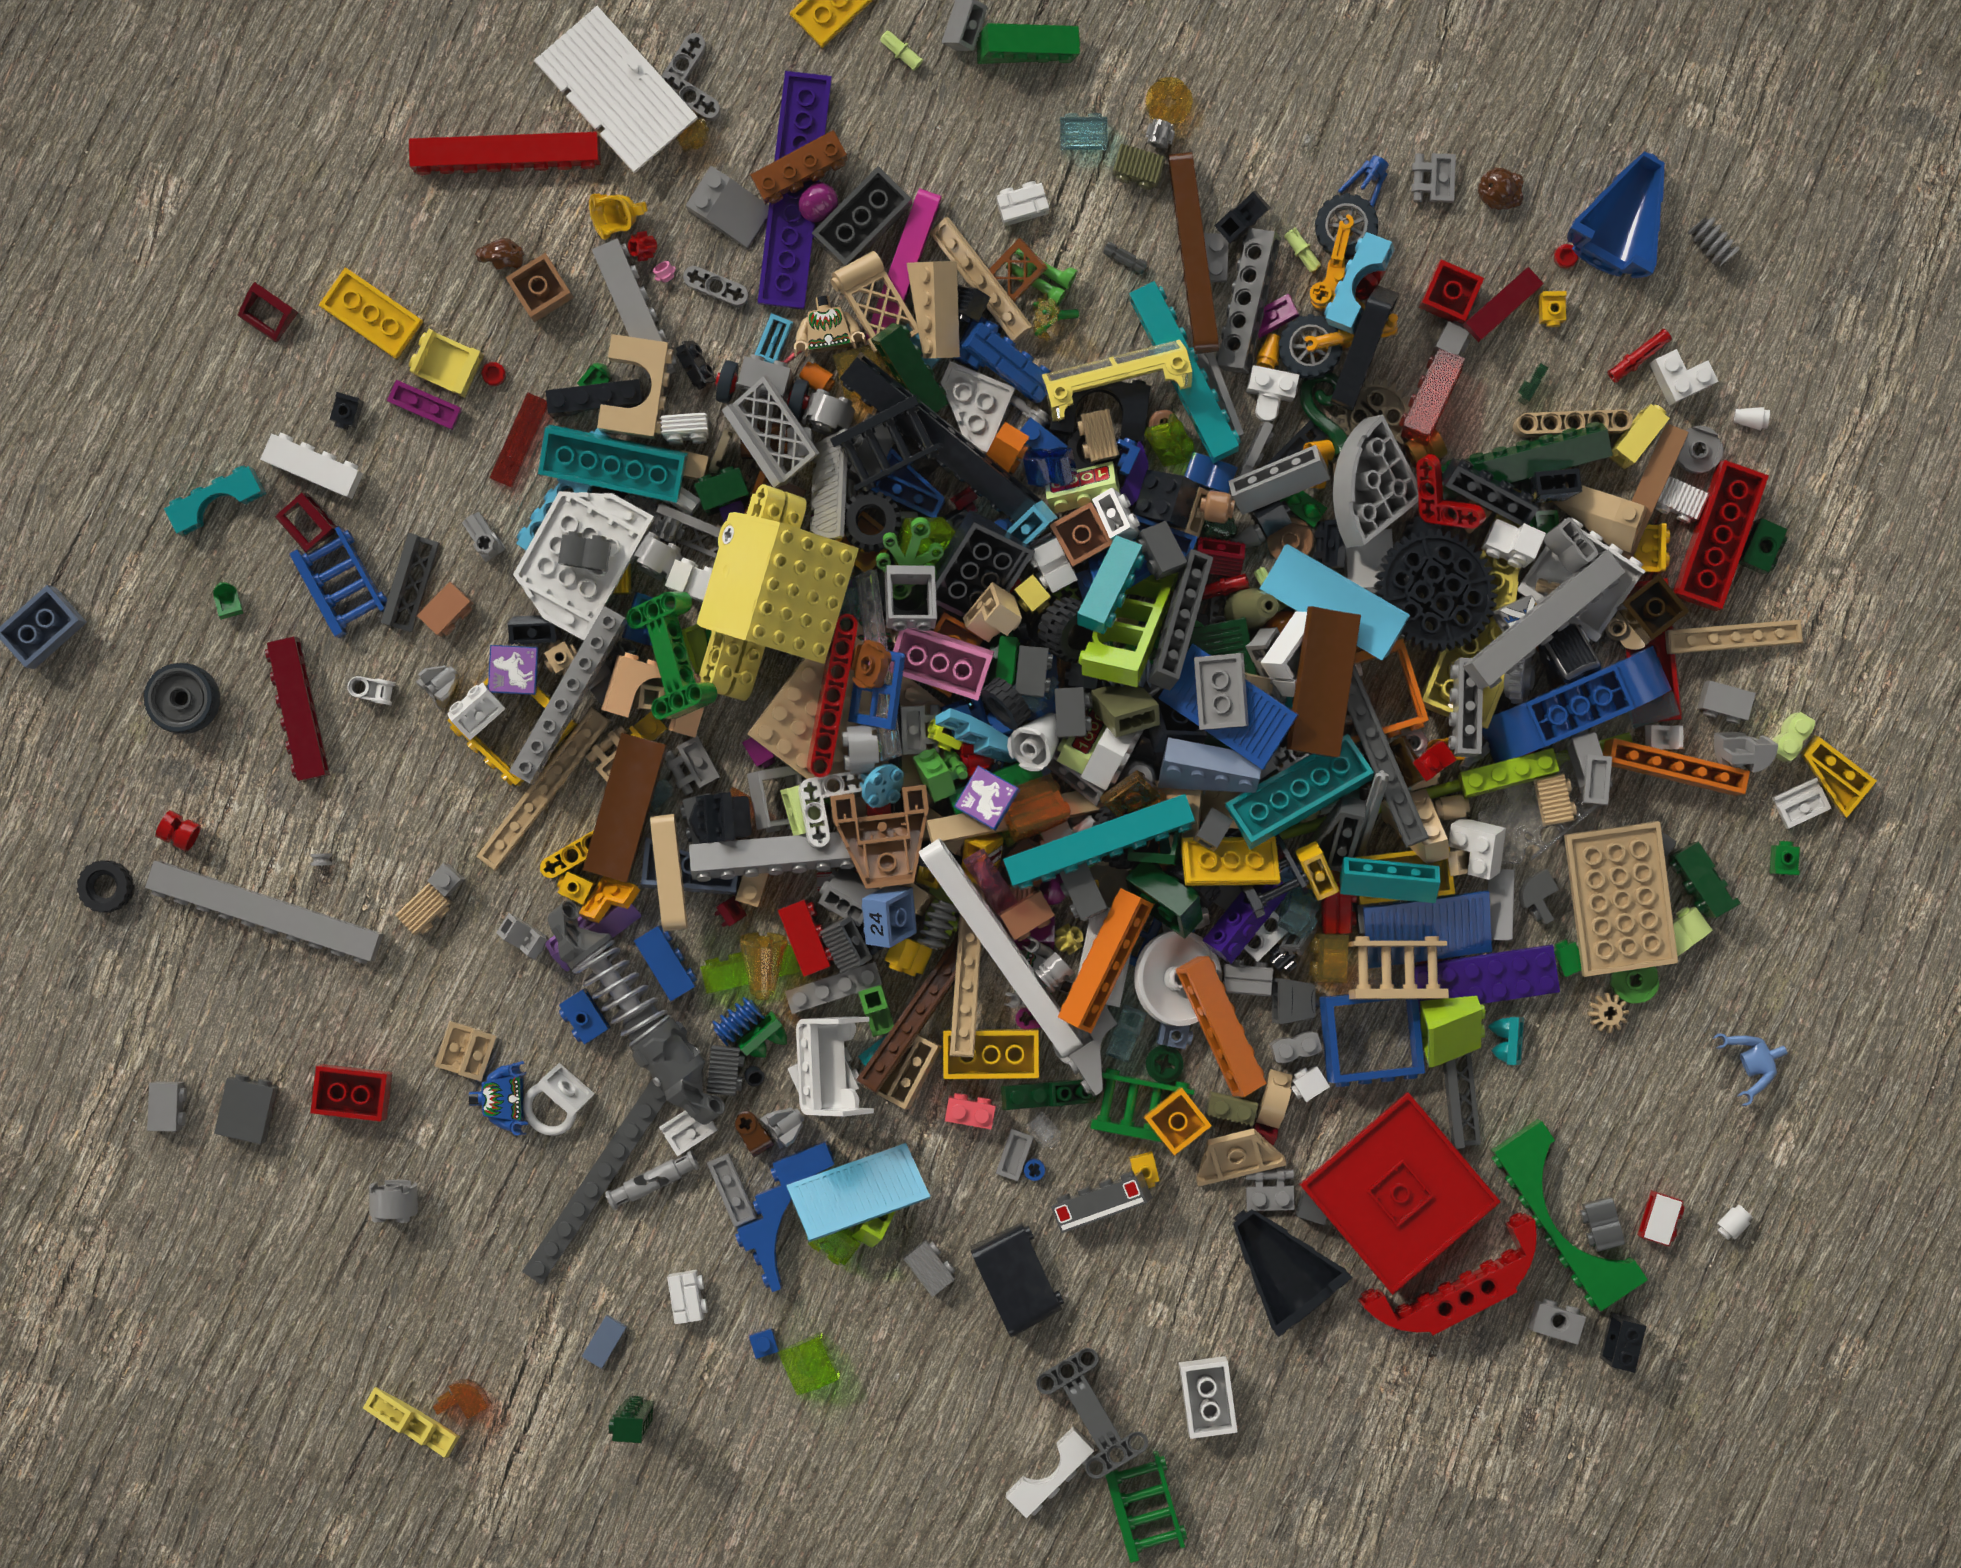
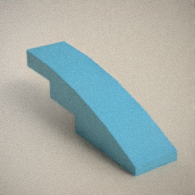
[935,708,1017,763]

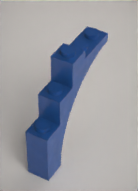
[735,1140,835,1292]

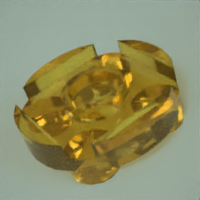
[1145,77,1193,125]

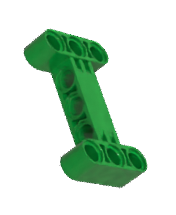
[626,592,717,720]

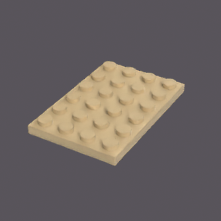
[1564,821,1678,977]

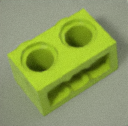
[852,1211,896,1248]

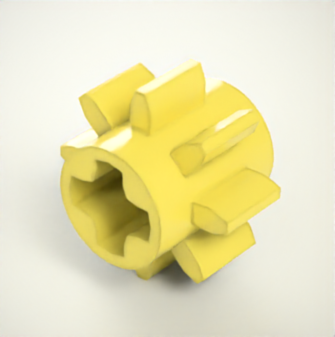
[1055,923,1083,955]

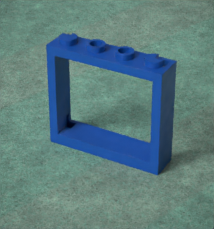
[1319,988,1425,1087]

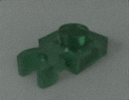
[1517,363,1549,405]

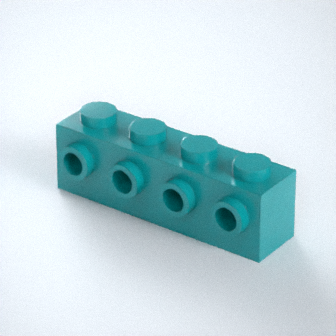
[1077,535,1145,634]
[1340,857,1441,903]

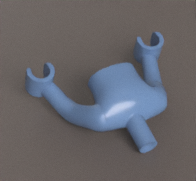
[1712,1033,1787,1107]

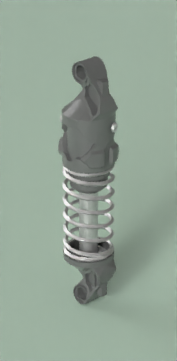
[548,901,725,1125]

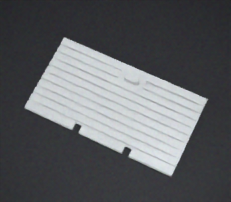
[534,6,698,173]

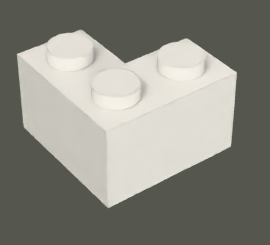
[1649,349,1718,406]
[1481,519,1546,568]
[1448,818,1506,880]

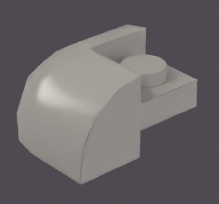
[1714,732,1778,773]

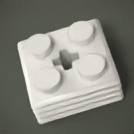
[660,413,712,445]

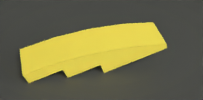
[363,1387,460,1458]

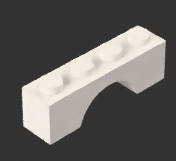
[1006,1426,1094,1518]

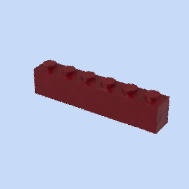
[265,636,330,782]

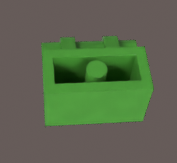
[913,748,968,802]

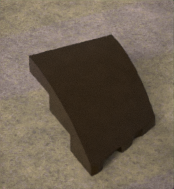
[1358,735,1424,803]

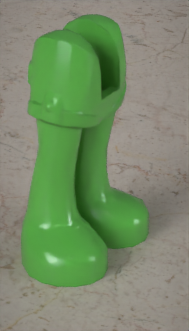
[1005,249,1078,309]

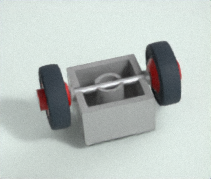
[715,354,810,422]

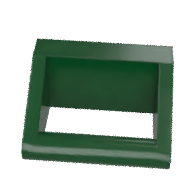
[1127,830,1182,864]

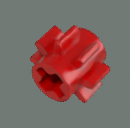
[628,231,657,261]

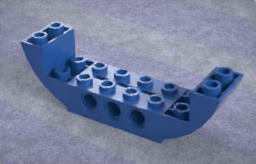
[1482,646,1671,763]

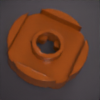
[850,640,892,689]

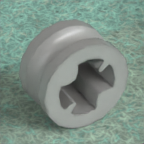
[310,853,332,866]

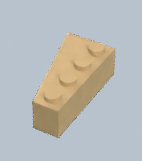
[907,261,960,358]

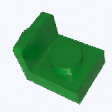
[1529,510,1559,535]

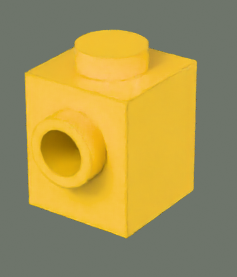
[556,871,596,905]
[1129,1151,1160,1188]

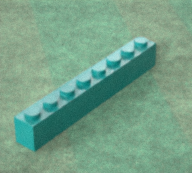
[1129,281,1241,463]
[1003,794,1196,890]

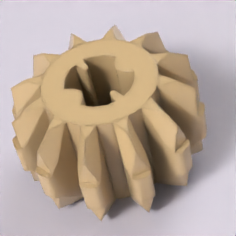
[1587,993,1629,1033]

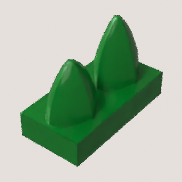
[1280,491,1328,528]
[736,1011,787,1058]

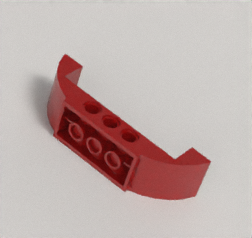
[1357,1212,1537,1336]

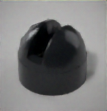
[744,1065,765,1087]

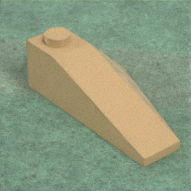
[1553,482,1648,553]

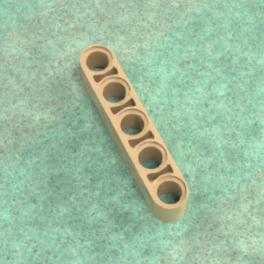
[1513,410,1633,437]
[650,814,688,932]

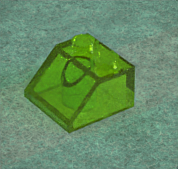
[806,1229,861,1266]
[777,1332,840,1395]

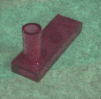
[963,848,1018,914]

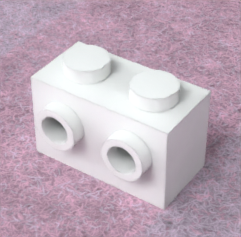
[1092,488,1140,541]

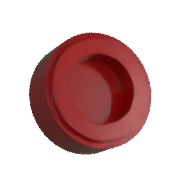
[1554,244,1579,269]
[481,362,506,386]

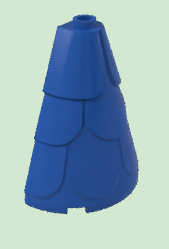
[1567,151,1665,278]

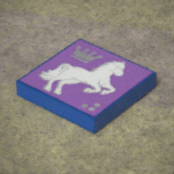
[488,645,539,695]
[954,765,1020,831]

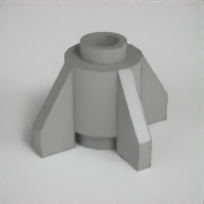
[416,665,459,709]
[760,1107,804,1149]

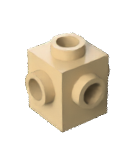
[544,640,578,675]

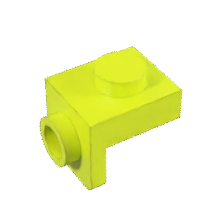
[927,719,963,752]

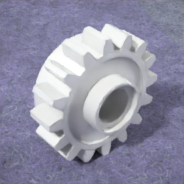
[1504,657,1535,704]

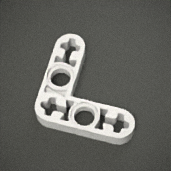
[798,772,864,848]

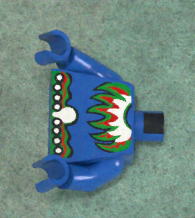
[469,1061,528,1135]

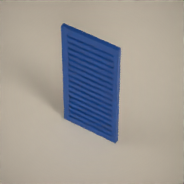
[1158,644,1298,770]
[1363,891,1493,969]

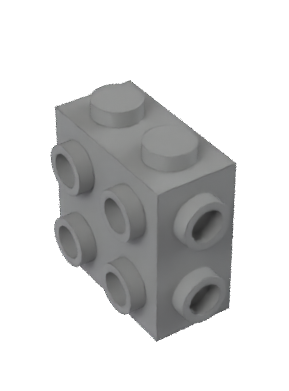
[818,868,880,927]

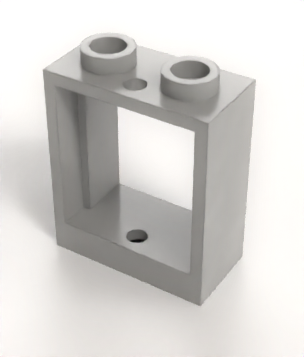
[885,565,937,631]
[1565,729,1613,797]
[747,766,802,833]

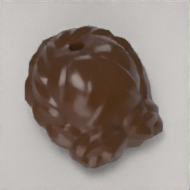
[1478,167,1524,210]
[475,238,525,270]

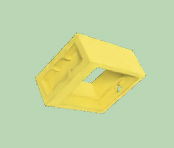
[1609,404,1670,469]

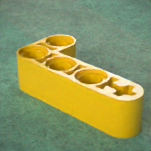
[540,830,594,878]

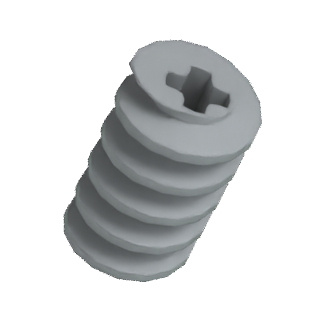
[1687,215,1740,266]

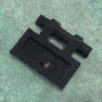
[1313,519,1346,568]

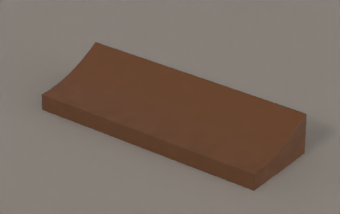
[1286,606,1361,757]
[583,733,668,883]

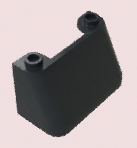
[970,1222,1064,1337]

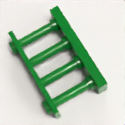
[1090,1068,1195,1142]
[1105,1450,1188,1563]

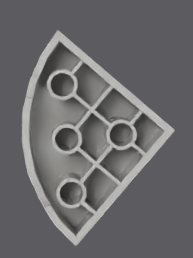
[1333,415,1418,548]

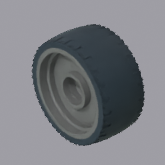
[144,663,220,734]

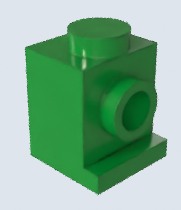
[1769,841,1800,875]

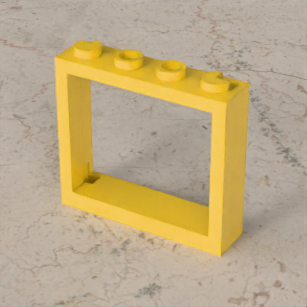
[447,678,578,786]

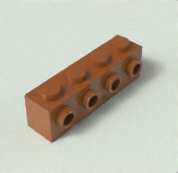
[750,130,848,205]

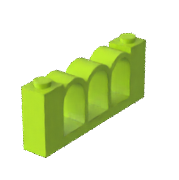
[1079,572,1178,687]

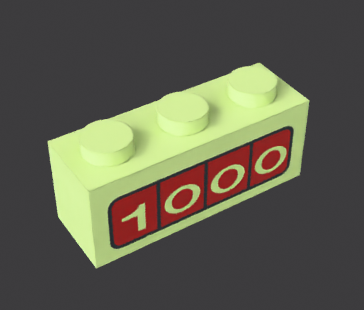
[1044,461,1121,514]
[1057,709,1107,774]

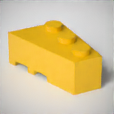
[1800,735,1877,818]

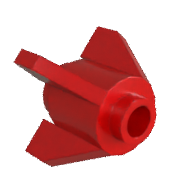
[953,743,994,783]

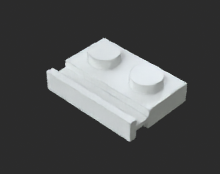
[1772,778,1832,829]
[659,1111,718,1156]

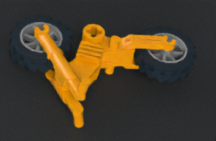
[1279,193,1398,380]

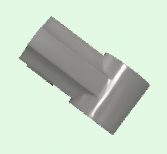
[462,512,506,562]

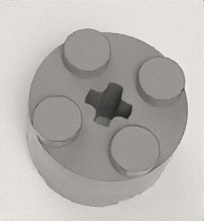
[801,389,855,436]
[630,531,683,582]
[842,725,879,775]
[369,1180,418,1223]

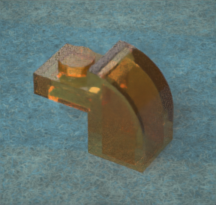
[433,1379,492,1419]

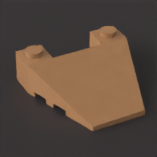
[830,785,929,889]

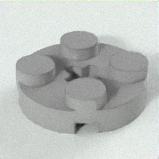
[1676,426,1723,474]

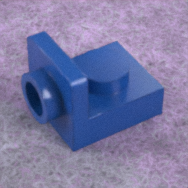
[1117,438,1141,477]

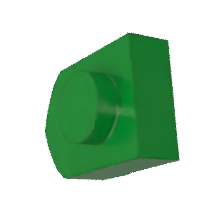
[577,363,612,386]
[213,582,244,620]

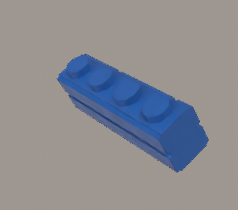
[962,322,1051,403]

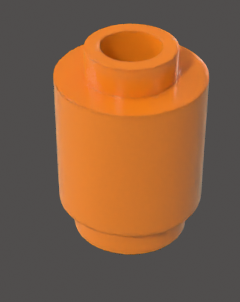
[799,361,835,392]

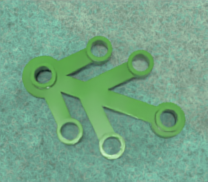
[876,517,944,600]

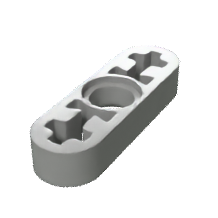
[683,266,749,307]

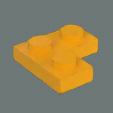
[579,876,640,923]

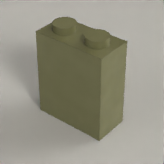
[1091,683,1160,738]

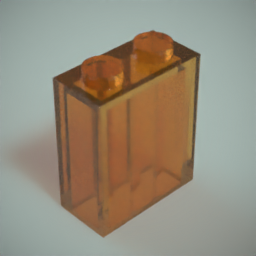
[1003,773,1071,842]

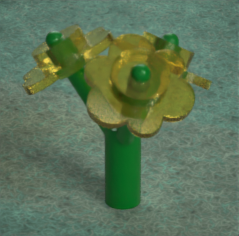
[1033,293,1079,341]

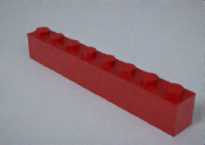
[409,132,601,175]

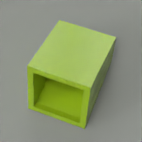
[1420,996,1485,1068]

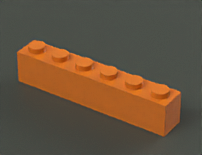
[1603,738,1750,796]
[1058,888,1154,1033]
[1175,956,1267,1097]

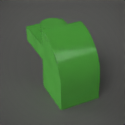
[858,985,894,1037]

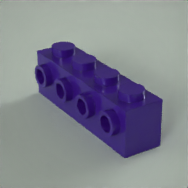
[1202,879,1289,964]

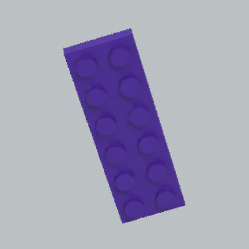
[1414,944,1560,1013]

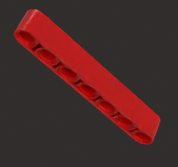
[807,613,858,777]

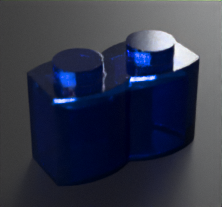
[1023,447,1077,487]

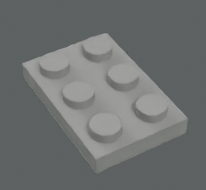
[1194,653,1249,730]

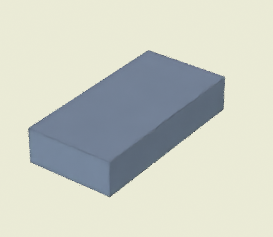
[581,1315,627,1369]

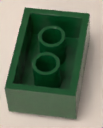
[1126,862,1203,939]

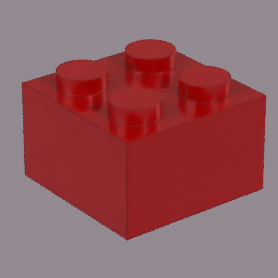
[1418,259,1484,324]

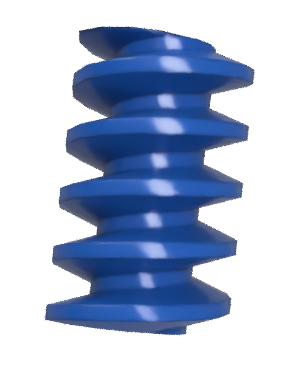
[712,997,765,1047]

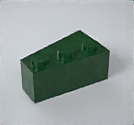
[1669,842,1741,918]

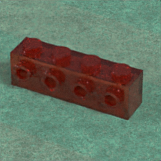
[1399,348,1465,446]

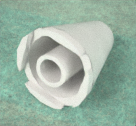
[1007,713,1060,771]

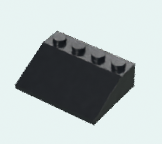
[922,510,1035,617]

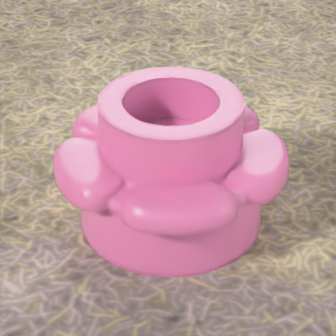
[653,261,676,283]

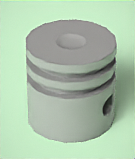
[1035,952,1074,992]

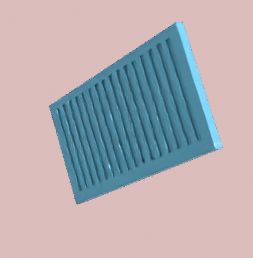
[786,1143,931,1242]

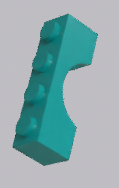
[164,465,267,536]

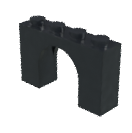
[1049,380,1151,444]

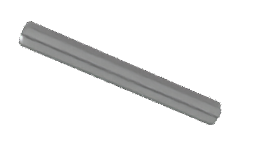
[1354,770,1389,857]

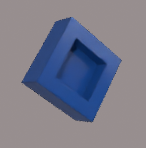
[749,1328,779,1359]

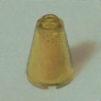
[740,932,787,1000]

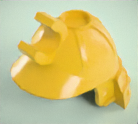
[589,193,648,241]

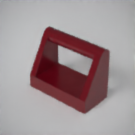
[237,282,298,342]
[275,492,337,553]

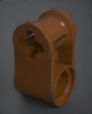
[735,1111,774,1158]

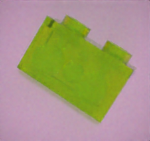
[1145,413,1194,467]

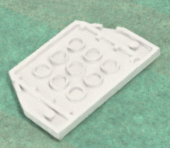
[513,491,655,640]

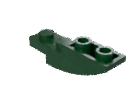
[1001,1079,1096,1110]

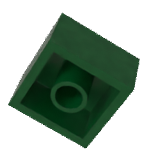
[694,466,751,516]

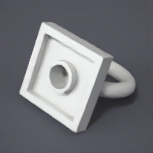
[523,1063,595,1136]

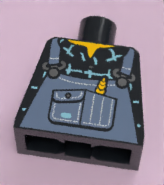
[1530,468,1582,503]

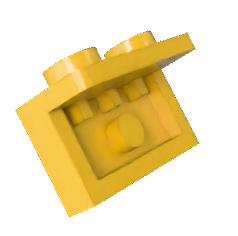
[1633,523,1670,573]

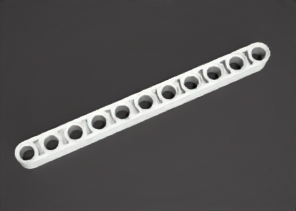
[919,838,1085,1058]

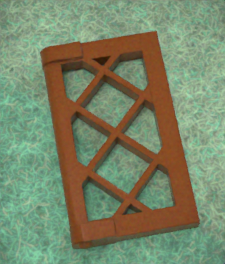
[989,238,1048,302]

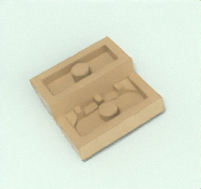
[434,1020,496,1081]

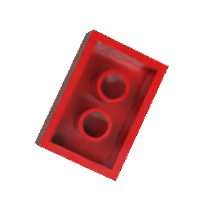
[778,899,833,977]
[310,1064,393,1122]

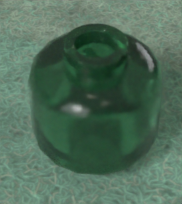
[1201,516,1237,542]

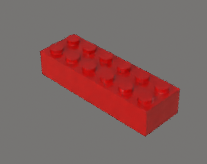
[1673,460,1769,611]

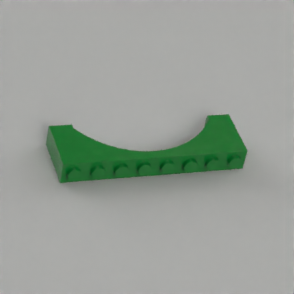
[1491,1119,1648,1312]

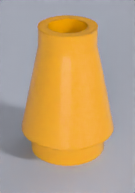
[1256,333,1281,369]

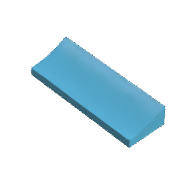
[1259,544,1410,660]

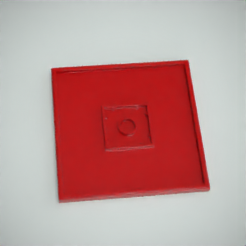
[1299,1092,1501,1295]

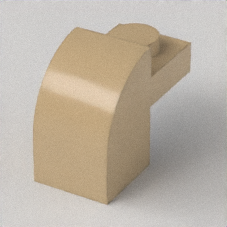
[1256,1069,1293,1129]

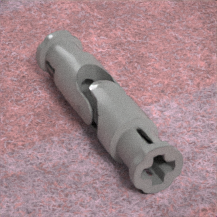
[605,1150,700,1210]

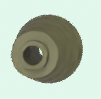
[1224,587,1279,634]

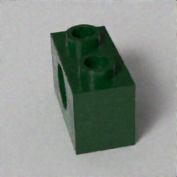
[1738,518,1788,575]

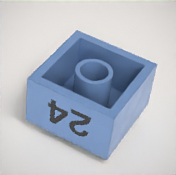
[862,885,917,948]

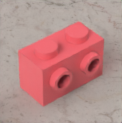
[945,1093,996,1130]

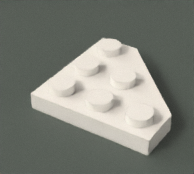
[941,361,1015,453]

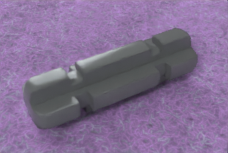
[1103,242,1147,274]

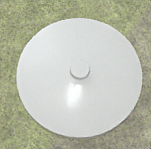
[1134,931,1222,1026]

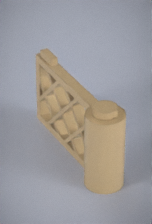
[830,251,919,353]

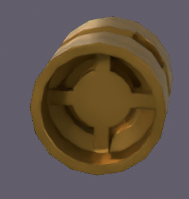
[1404,428,1448,470]

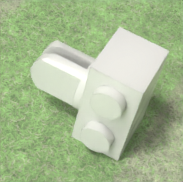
[1246,365,1299,422]

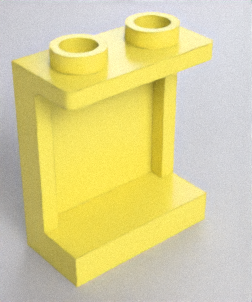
[409,329,484,398]

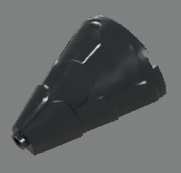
[1233,1209,1352,1337]

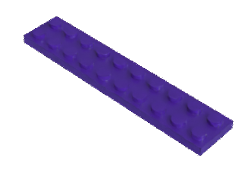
[757,71,832,310]

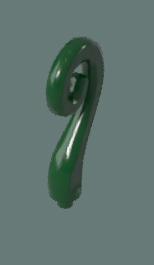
[1299,372,1348,458]

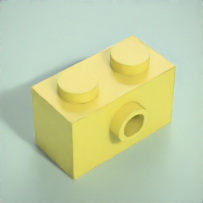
[1014,575,1051,614]

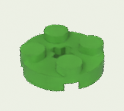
[1610,966,1659,1003]

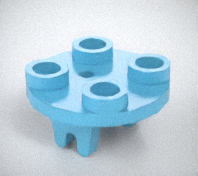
[859,764,904,808]

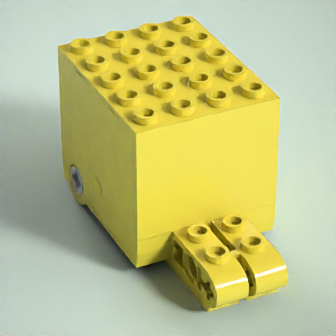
[697,484,859,701]

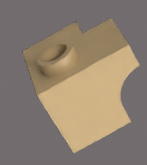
[634,678,666,710]

